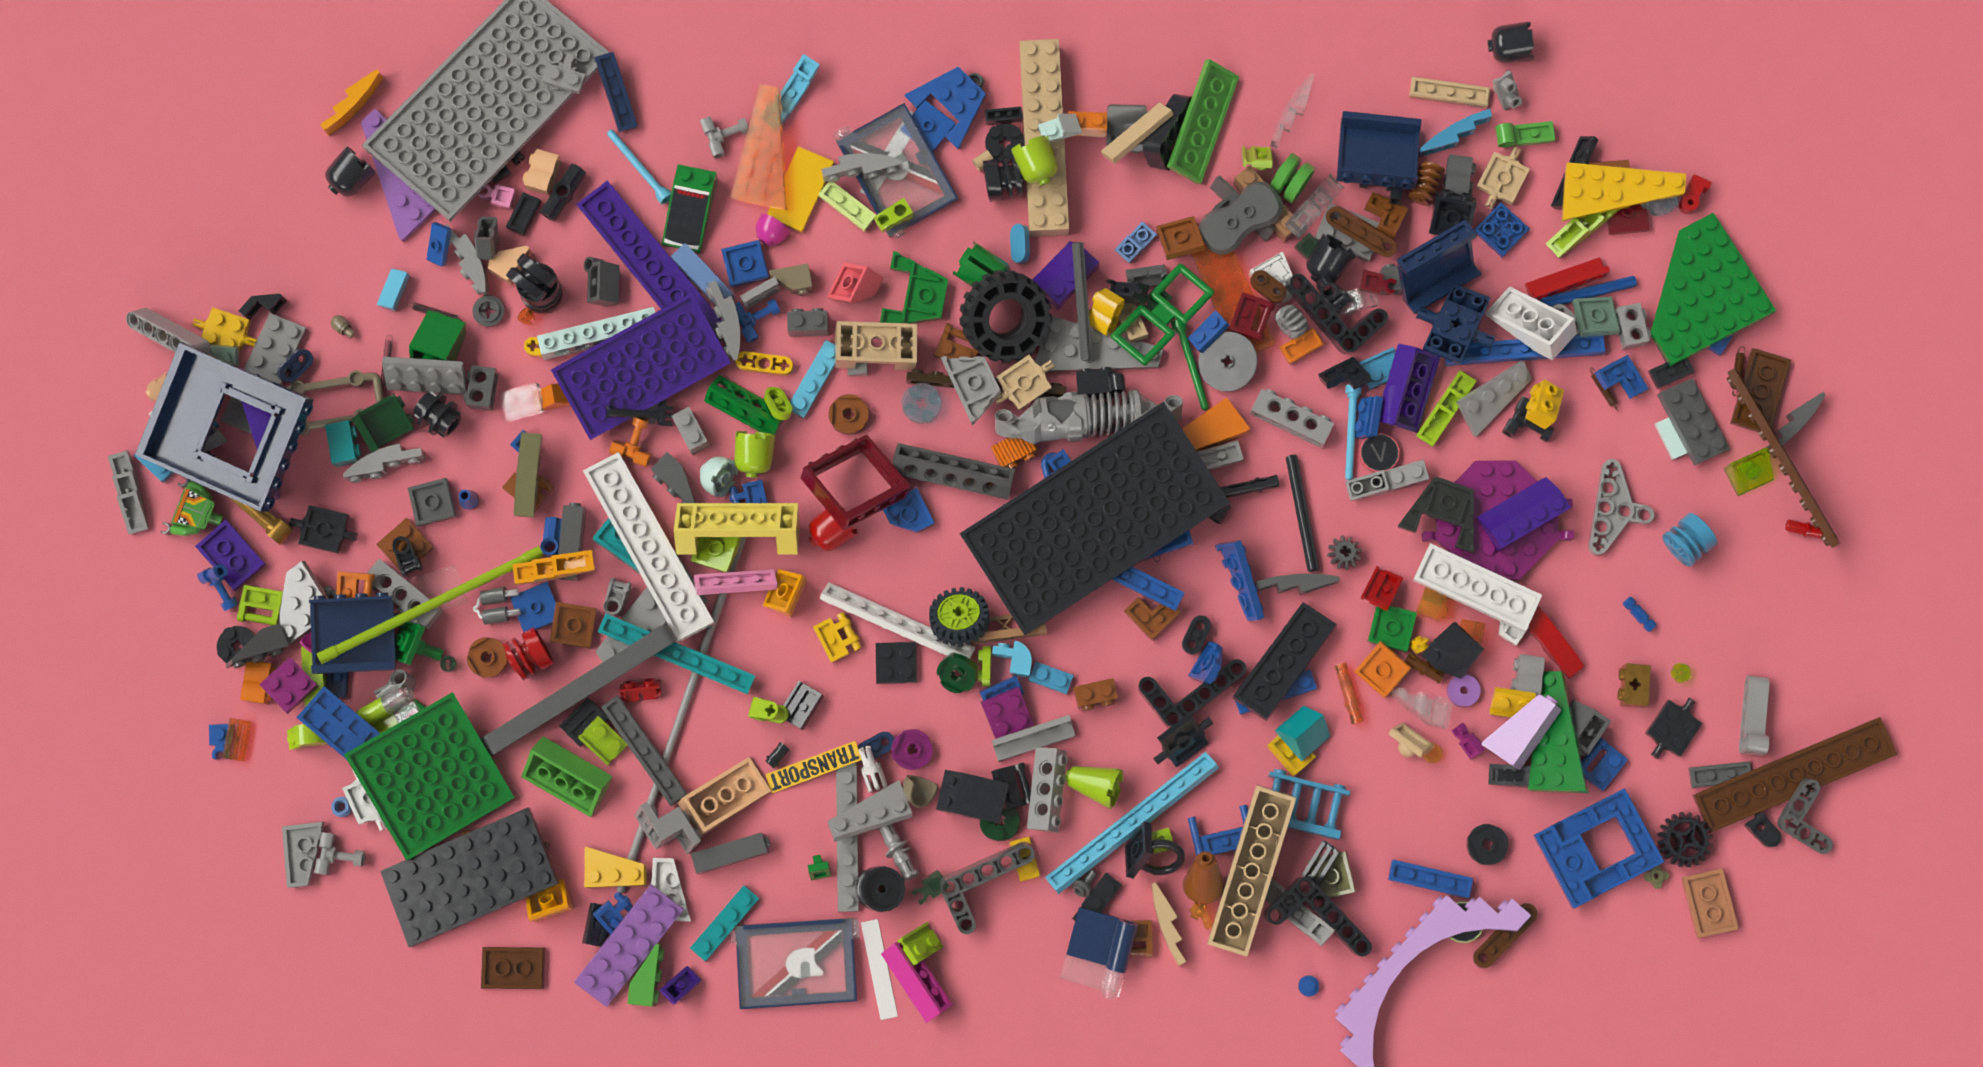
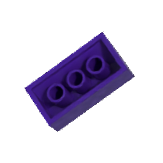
[1379,343,1440,433]
[1477,477,1571,552]

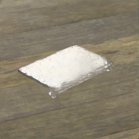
[401,564,468,622]

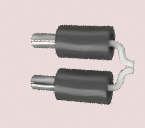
[473,587,521,625]

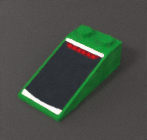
[662,164,719,253]

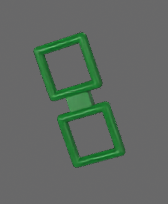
[1111,264,1215,366]

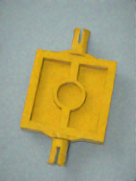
[192,307,257,353]

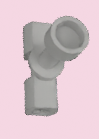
[700,116,750,159]
[314,832,366,876]

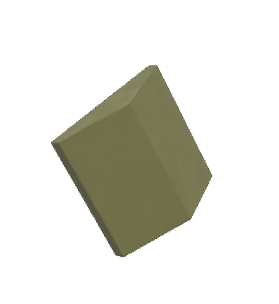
[1308,851,1356,901]

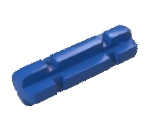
[1623,597,1656,632]

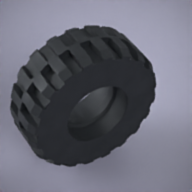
[959,270,1052,363]

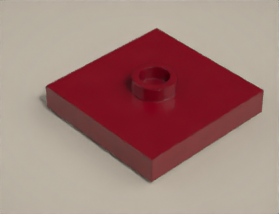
[1607,203,1650,235]

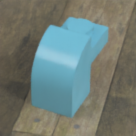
[992,640,1032,678]

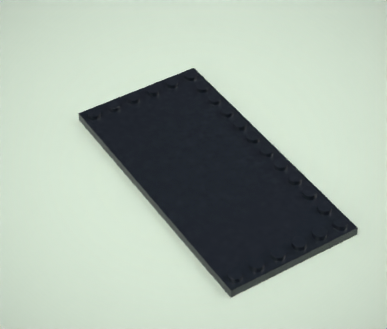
[959,402,1230,636]

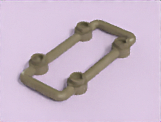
[277,370,384,436]

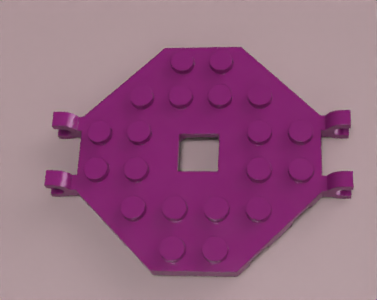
[1422,460,1574,581]

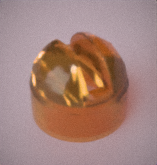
[517,308,535,325]

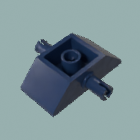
[1416,283,1496,364]

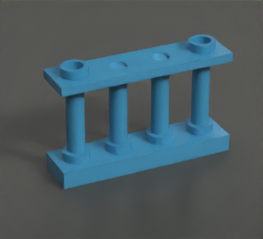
[1268,769,1350,840]

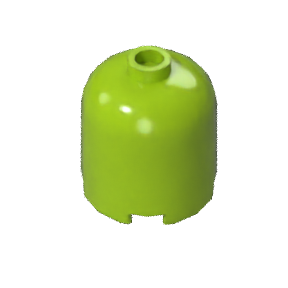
[1011,135,1058,186]
[734,431,775,478]

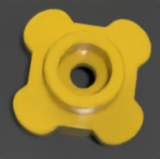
[1408,636,1429,653]

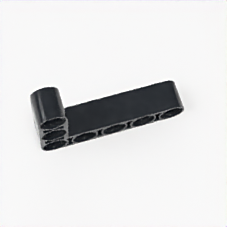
[1285,274,1388,354]
[1138,659,1246,728]
[1264,877,1372,957]

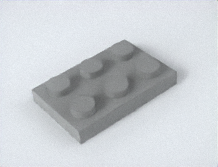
[1314,202,1379,262]

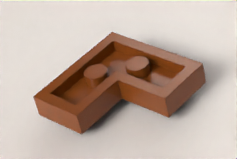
[1364,192,1408,238]
[1124,597,1181,641]

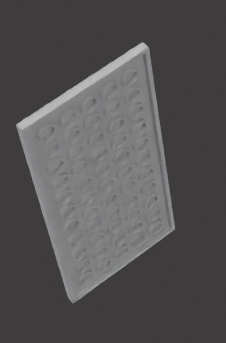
[362,0,610,222]

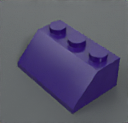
[1033,241,1099,310]

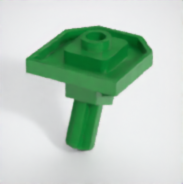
[395,621,444,665]

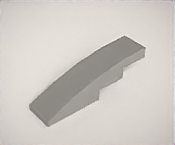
[107,450,149,534]

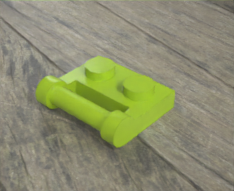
[237,585,283,626]

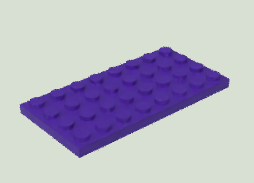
[551,293,731,440]

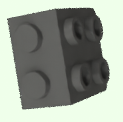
[1106,104,1147,153]

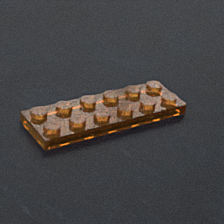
[1191,246,1275,353]

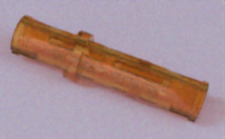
[1334,662,1364,725]

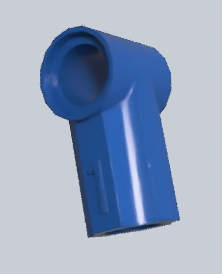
[540,517,562,558]

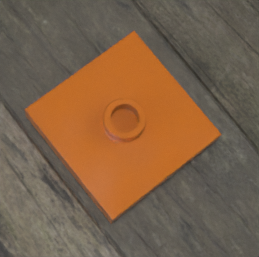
[1354,641,1412,698]

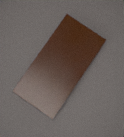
[1730,348,1791,432]

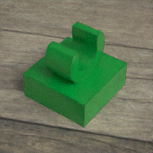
[808,855,831,880]

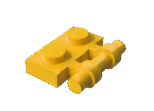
[813,612,862,663]

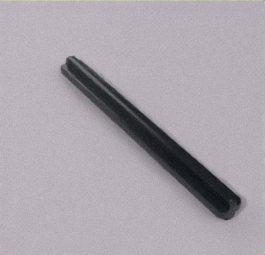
[1286,455,1319,572]

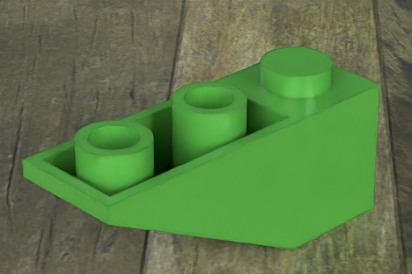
[627,944,664,1007]

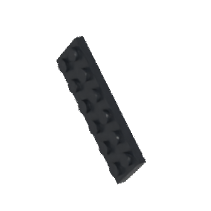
[1233,602,1337,721]

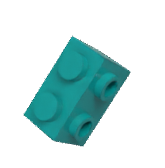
[325,420,361,467]

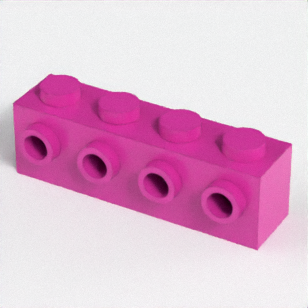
[881,941,953,1023]

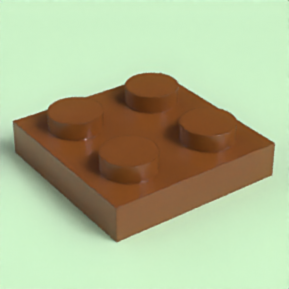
[1156,216,1205,260]
[376,518,434,572]
[549,602,597,649]

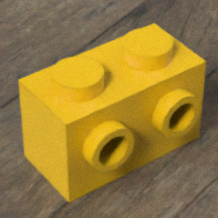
[1525,379,1564,429]

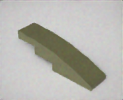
[514,432,543,518]

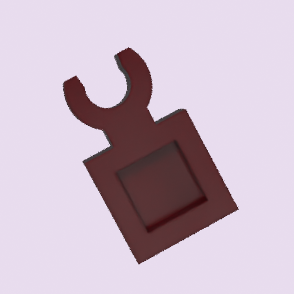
[1359,270,1397,295]

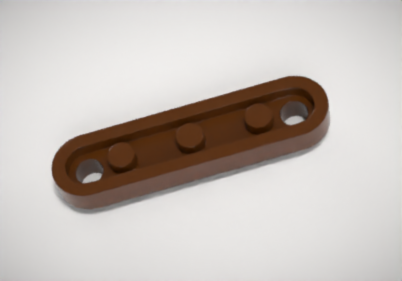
[1326,206,1398,257]
[1473,903,1537,968]

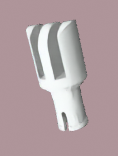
[858,746,888,793]

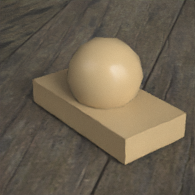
[1389,723,1434,757]

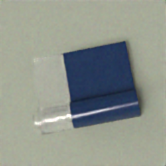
[1060,907,1139,1000]

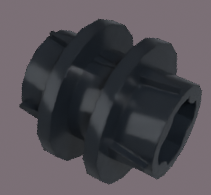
[414,391,461,438]

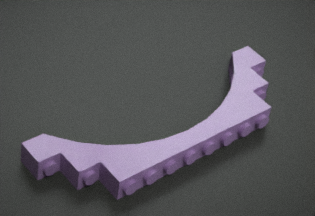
[1335,895,1531,1067]

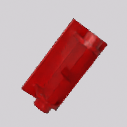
[619,678,662,702]

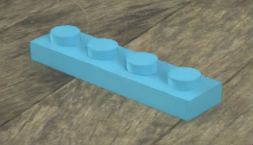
[790,340,835,419]

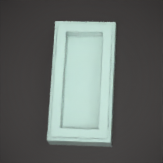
[1654,418,1687,460]

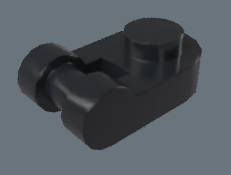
[1744,812,1781,848]

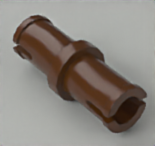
[1405,653,1445,684]

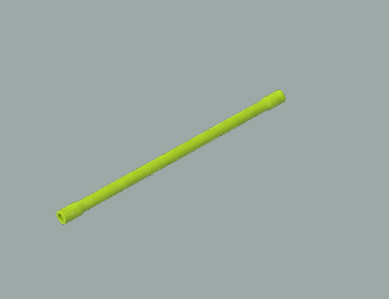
[316,546,544,664]

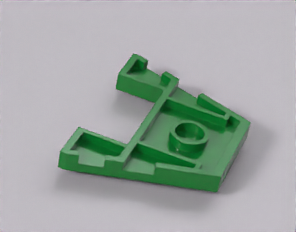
[880,251,948,324]

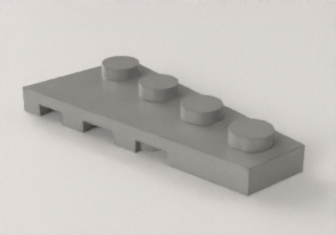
[1456,361,1532,436]
[828,780,912,842]

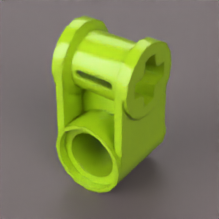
[748,697,789,724]

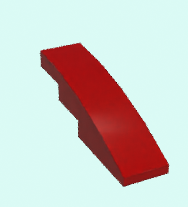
[1528,606,1585,679]

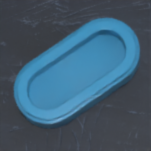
[1010,224,1030,264]

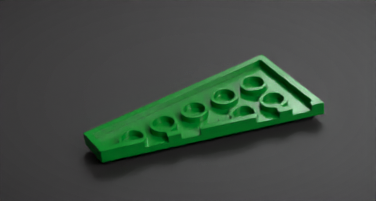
[1528,671,1589,793]

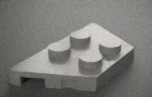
[941,356,1001,425]

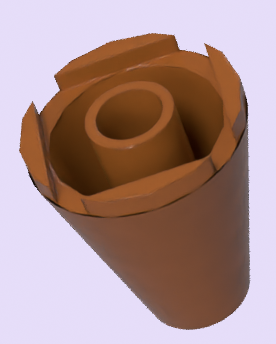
[1183,852,1224,904]

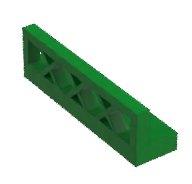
[704,375,784,436]

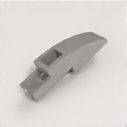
[821,153,902,183]
[445,224,489,296]
[705,280,740,361]
[343,444,426,483]
[1345,459,1430,501]

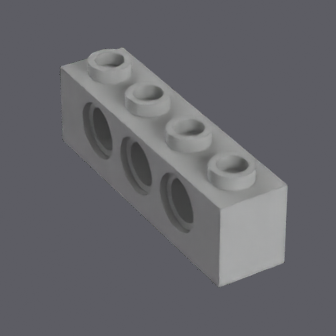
[1250,389,1334,448]
[367,559,444,630]
[1027,747,1068,833]

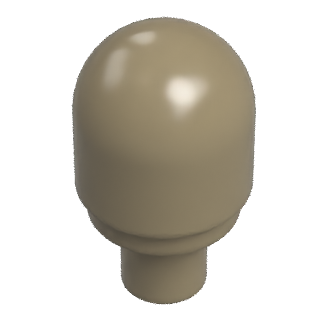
[331,315,356,338]

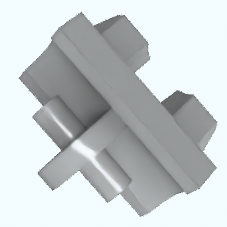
[1493,70,1522,110]

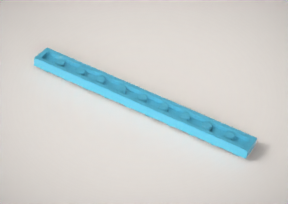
[1045,752,1219,894]

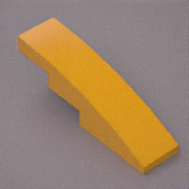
[320,69,383,136]
[512,550,595,585]

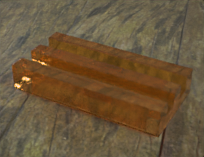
[222,718,251,761]

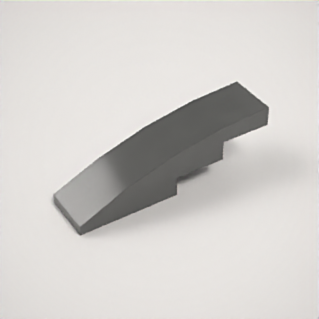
[1762,392,1826,457]
[1255,574,1340,595]

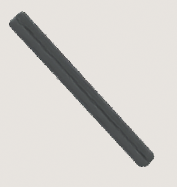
[1072,242,1093,361]

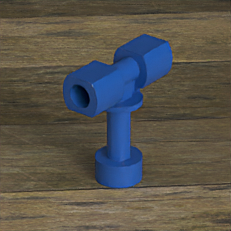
[735,299,781,344]
[197,564,239,611]

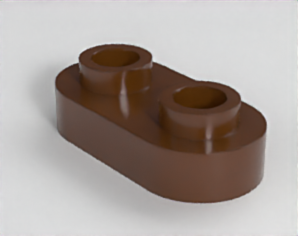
[1250,270,1287,303]

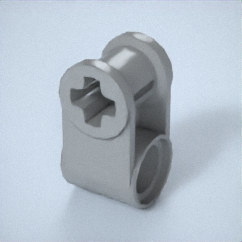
[603,578,632,618]

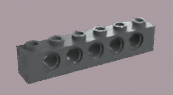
[892,443,1015,500]

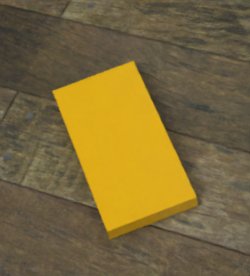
[767,146,834,233]

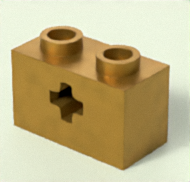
[1617,663,1651,708]

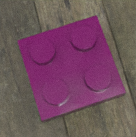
[259,657,318,714]
[981,687,1034,739]

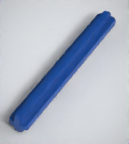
[1540,276,1637,307]

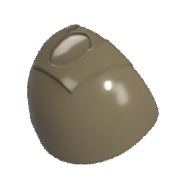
[903,775,938,808]

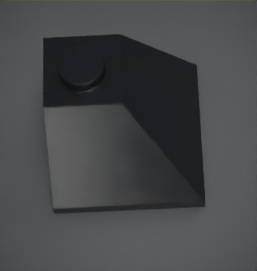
[1422,622,1484,679]

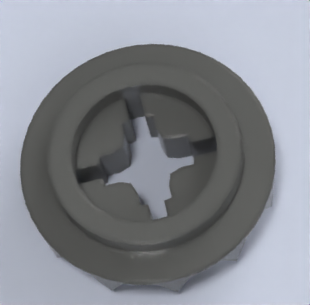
[472,295,505,327]

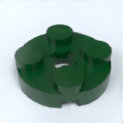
[937,652,978,693]
[979,808,1020,841]

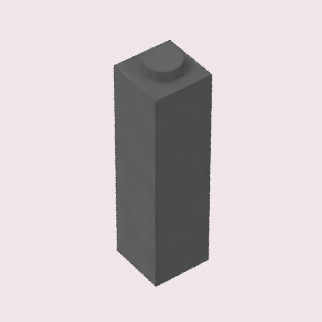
[558,503,586,581]
[691,832,771,875]

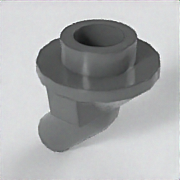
[1072,869,1097,897]

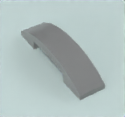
[1265,878,1335,947]

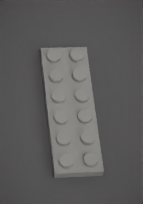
[220,313,307,434]

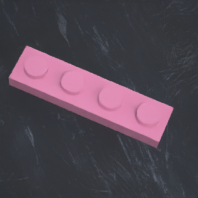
[694,569,777,595]

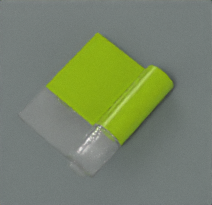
[355,685,419,733]

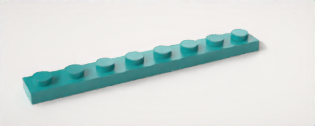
[598,613,756,695]

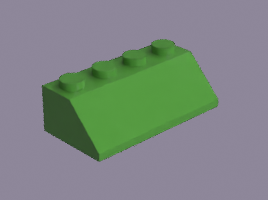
[521,736,613,817]

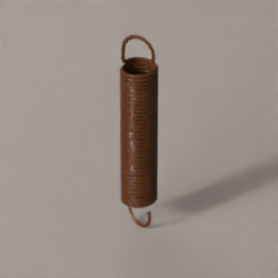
[1732,346,1745,396]
[1590,367,1618,411]

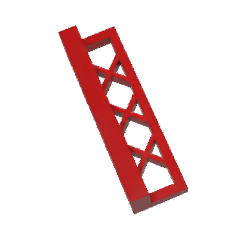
[1525,257,1610,301]

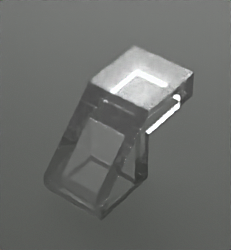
[1335,288,1380,316]

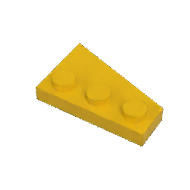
[584,847,646,888]

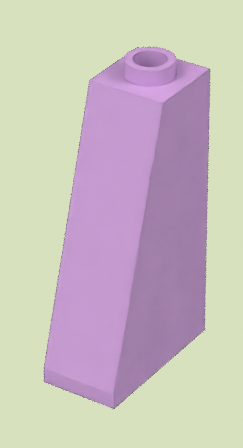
[1482,694,1561,770]

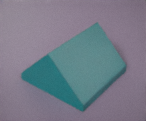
[1275,706,1330,761]

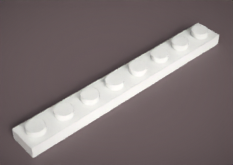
[820,582,975,659]

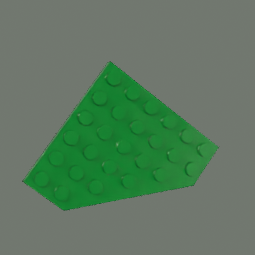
[1650,212,1776,367]

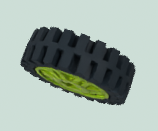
[929,587,990,647]

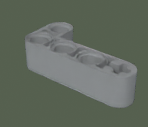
[1739,675,1769,756]

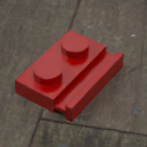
[1360,566,1403,611]

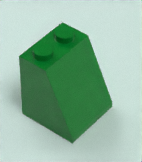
[409,310,466,361]

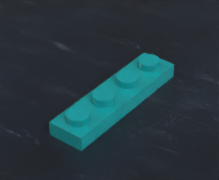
[690,885,760,962]

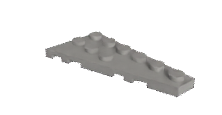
[1035,316,1164,372]
[595,552,708,663]

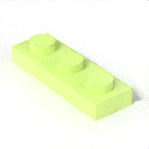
[818,182,876,232]

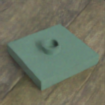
[1572,297,1620,337]

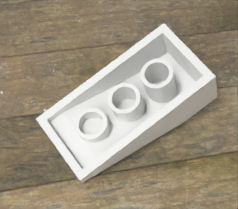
[1486,286,1577,360]

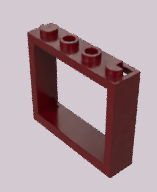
[800,434,911,531]

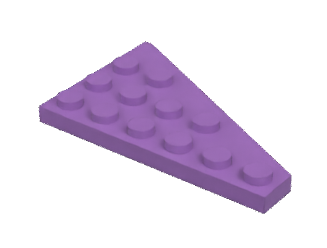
[361,109,436,242]

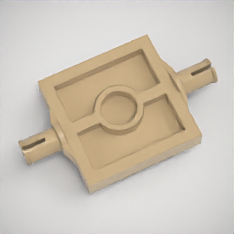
[1476,147,1530,209]
[995,355,1054,410]

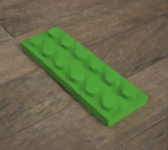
[1167,59,1239,184]

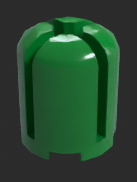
[953,241,1010,286]

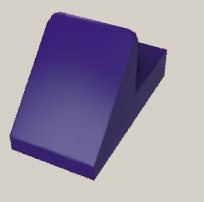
[659,966,701,1005]

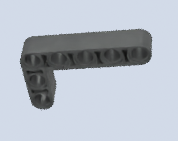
[940,842,1035,934]

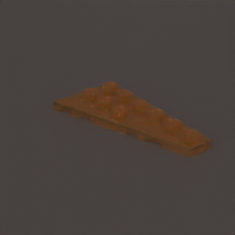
[730,84,787,211]

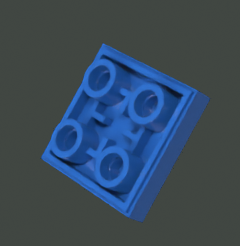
[1474,202,1530,258]

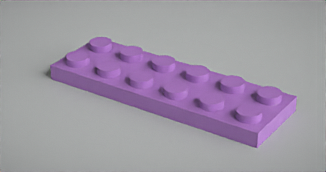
[574,884,684,1007]

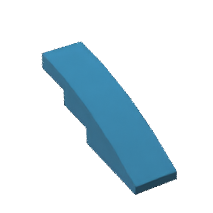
[1418,109,1492,157]

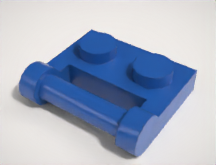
[1581,737,1628,792]

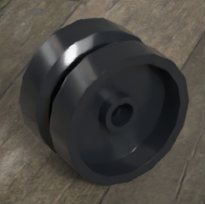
[506,253,558,302]
[855,866,905,912]

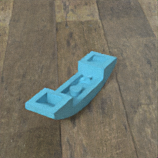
[760,54,820,130]

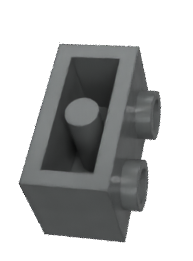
[787,308,829,337]

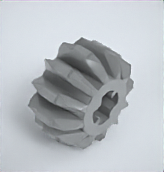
[1275,304,1308,339]

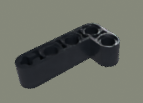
[1143,94,1192,171]

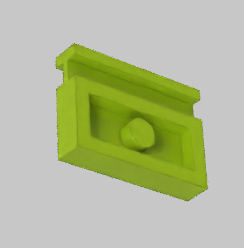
[1242,146,1273,170]
[578,716,627,766]
[897,922,944,966]

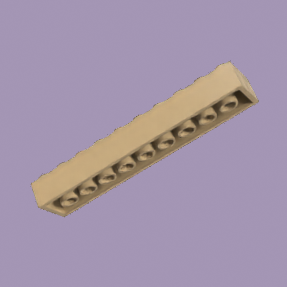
[1020,39,1069,237]

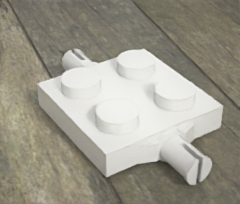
[342,769,387,831]

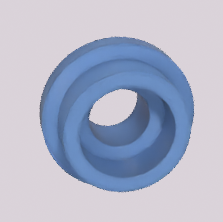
[331,797,352,817]

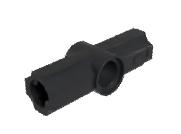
[540,163,587,222]

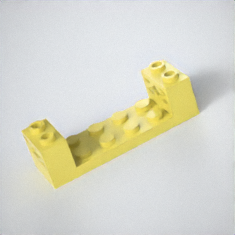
[674,503,800,555]

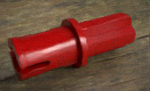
[1785,519,1823,540]

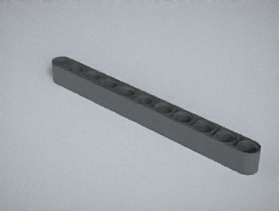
[481,623,677,756]

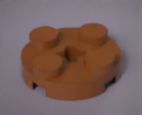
[829,394,869,435]
[467,637,508,678]

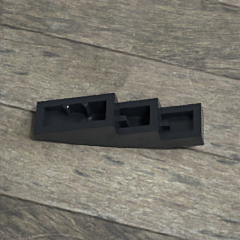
[1488,764,1531,788]

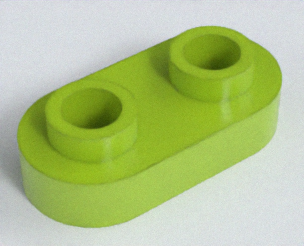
[764,387,792,420]
[978,646,991,686]

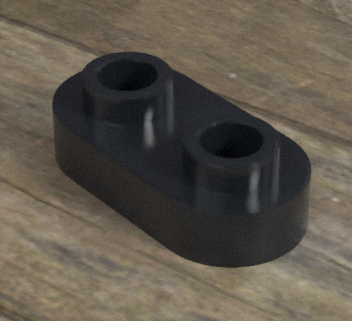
[1182,615,1211,655]

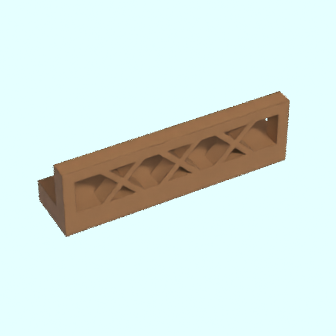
[971,615,1047,645]

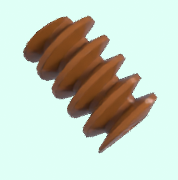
[1408,161,1445,206]

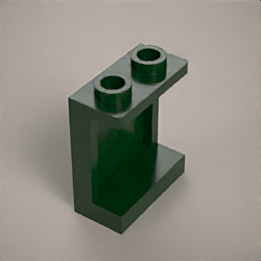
[351,393,415,453]

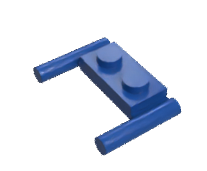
[1187,805,1248,856]

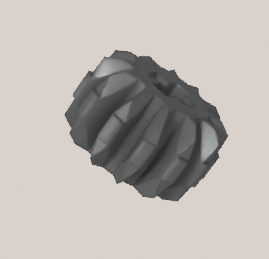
[1327,535,1362,570]

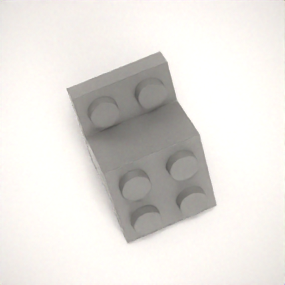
[634,802,701,855]

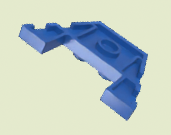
[904,66,987,149]

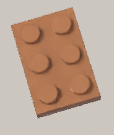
[1681,868,1739,938]

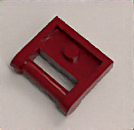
[1229,292,1276,342]

